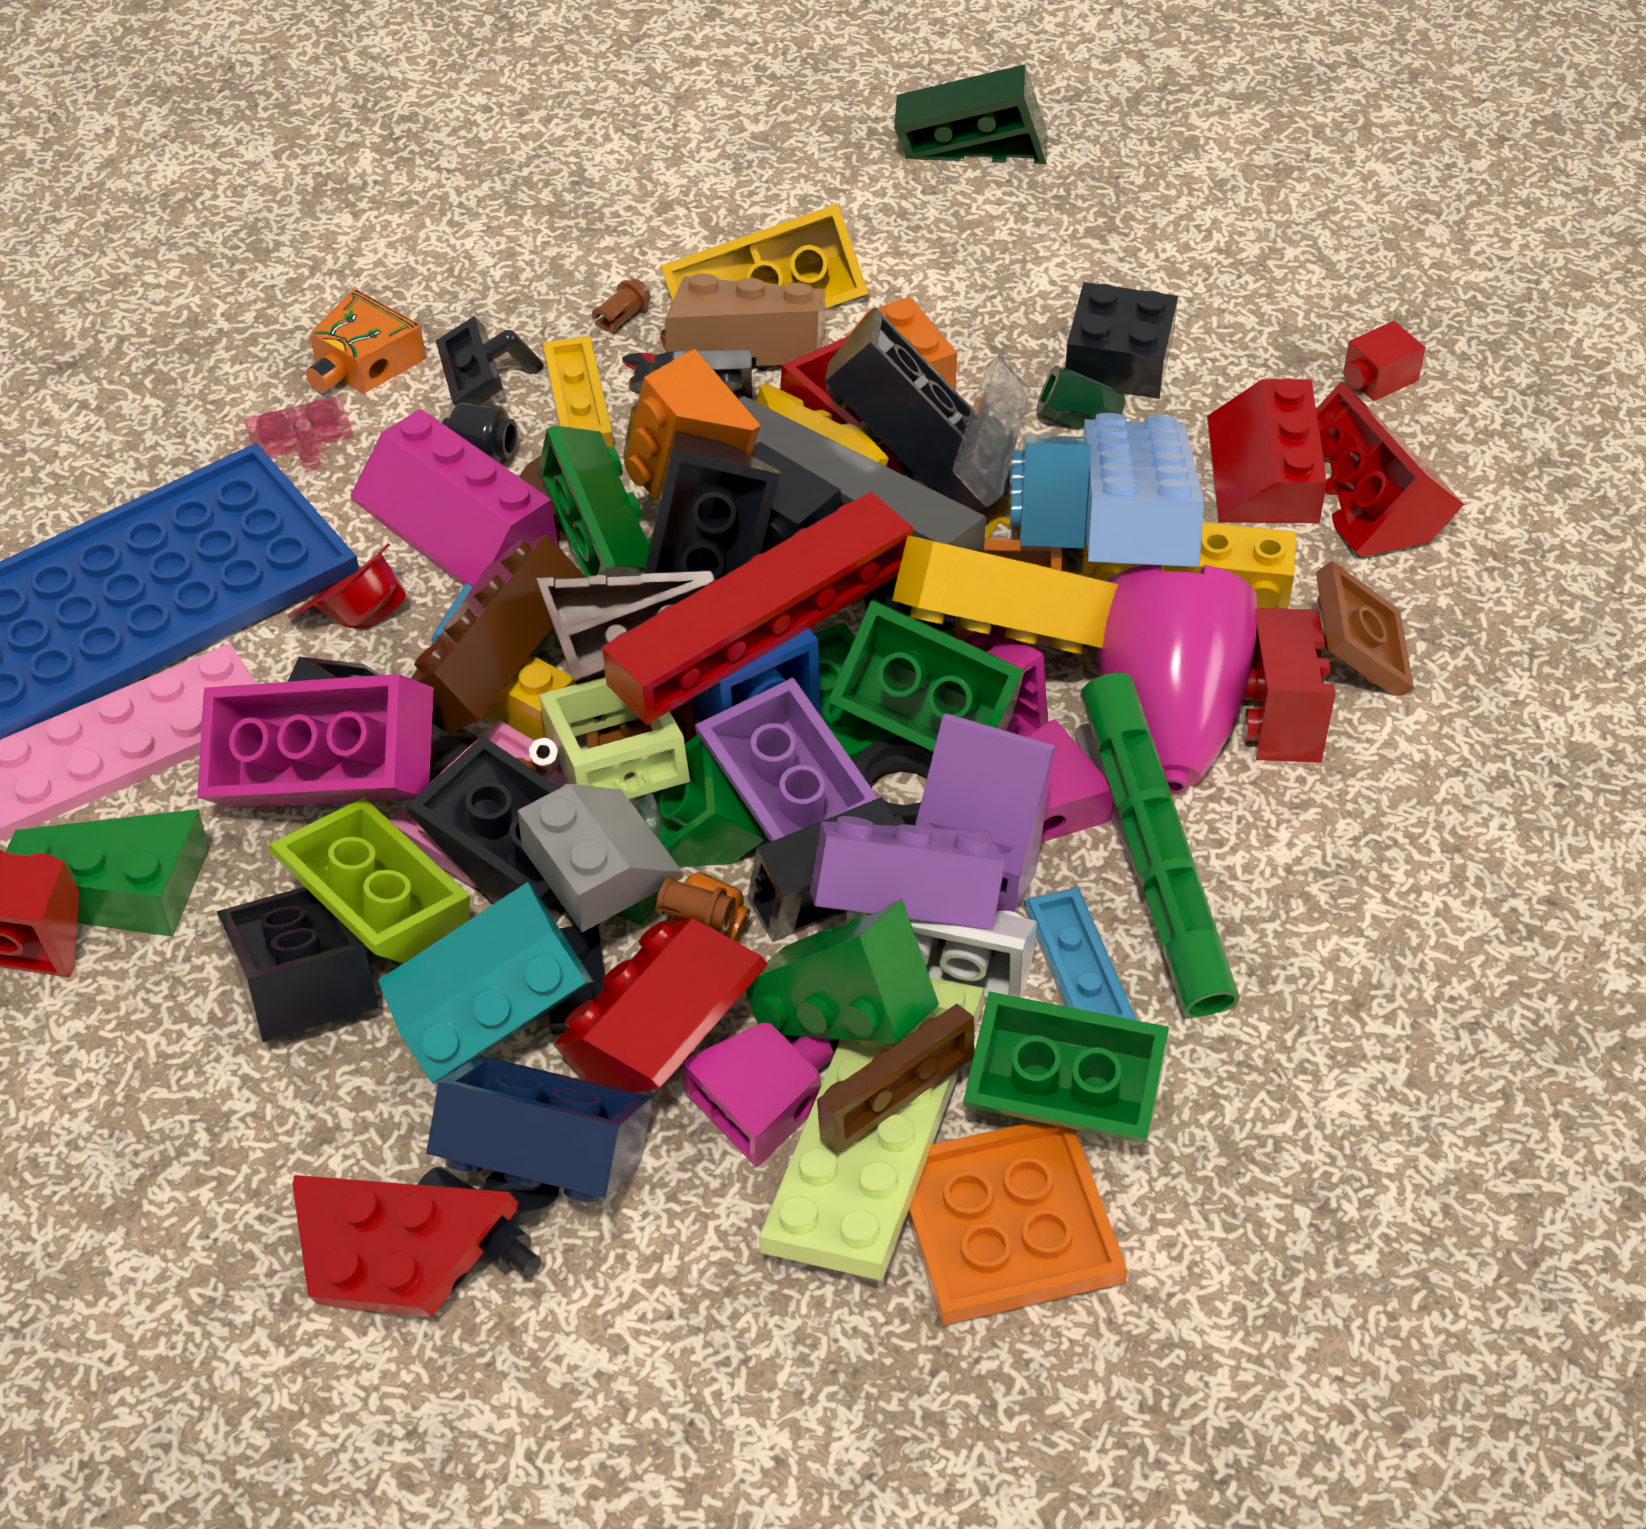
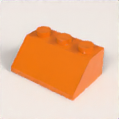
[624,348,761,501]

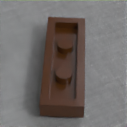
[817,1003,974,1154]

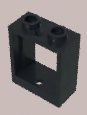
[747,797,905,942]

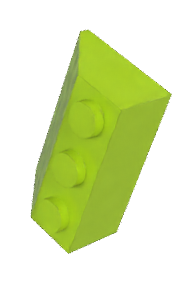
[269,798,470,963]

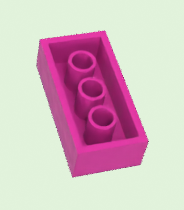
[197,674,434,808]

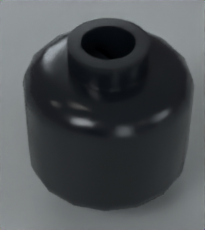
[442,402,518,465]

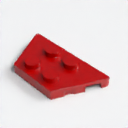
[292,1175,519,1317]

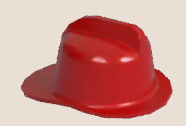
[287,543,407,628]

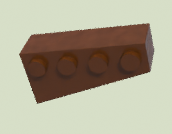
[410,534,586,734]

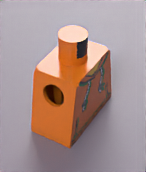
[306,288,426,394]

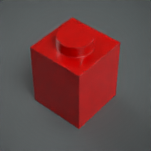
[1343,320,1426,402]

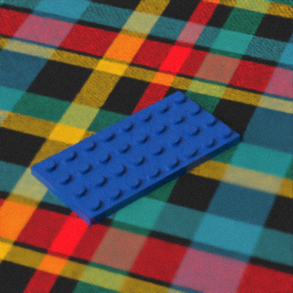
[0,443,359,739]

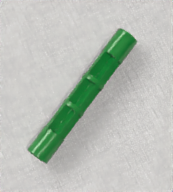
[1080,673,1240,1019]

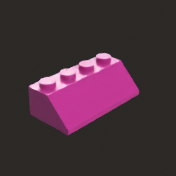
[350,408,558,587]

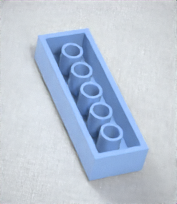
[1083,413,1204,567]

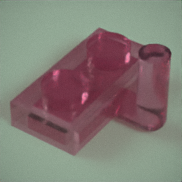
[243,395,353,471]

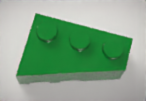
[5,809,209,937]
[745,899,939,1043]

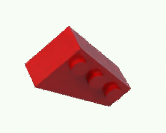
[1243,607,1336,763]

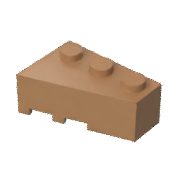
[665,273,826,366]

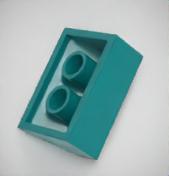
[378,882,594,1084]

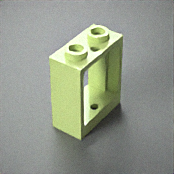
[539,677,690,799]

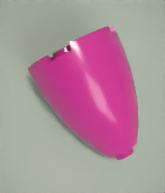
[1096,564,1258,794]

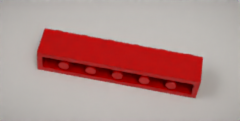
[602,491,913,725]

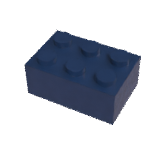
[426,1055,653,1202]

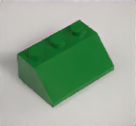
[538,425,651,578]
[828,600,1025,752]
[963,991,1169,1144]

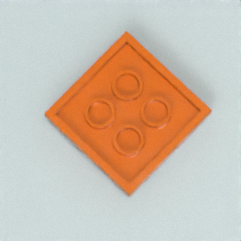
[907,1121,1128,1326]

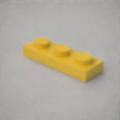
[542,336,613,447]

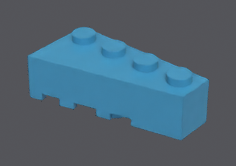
[1010,434,1091,548]

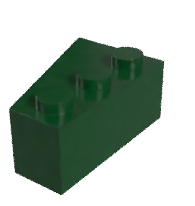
[894,64,1048,164]

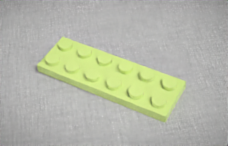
[759,977,984,1281]

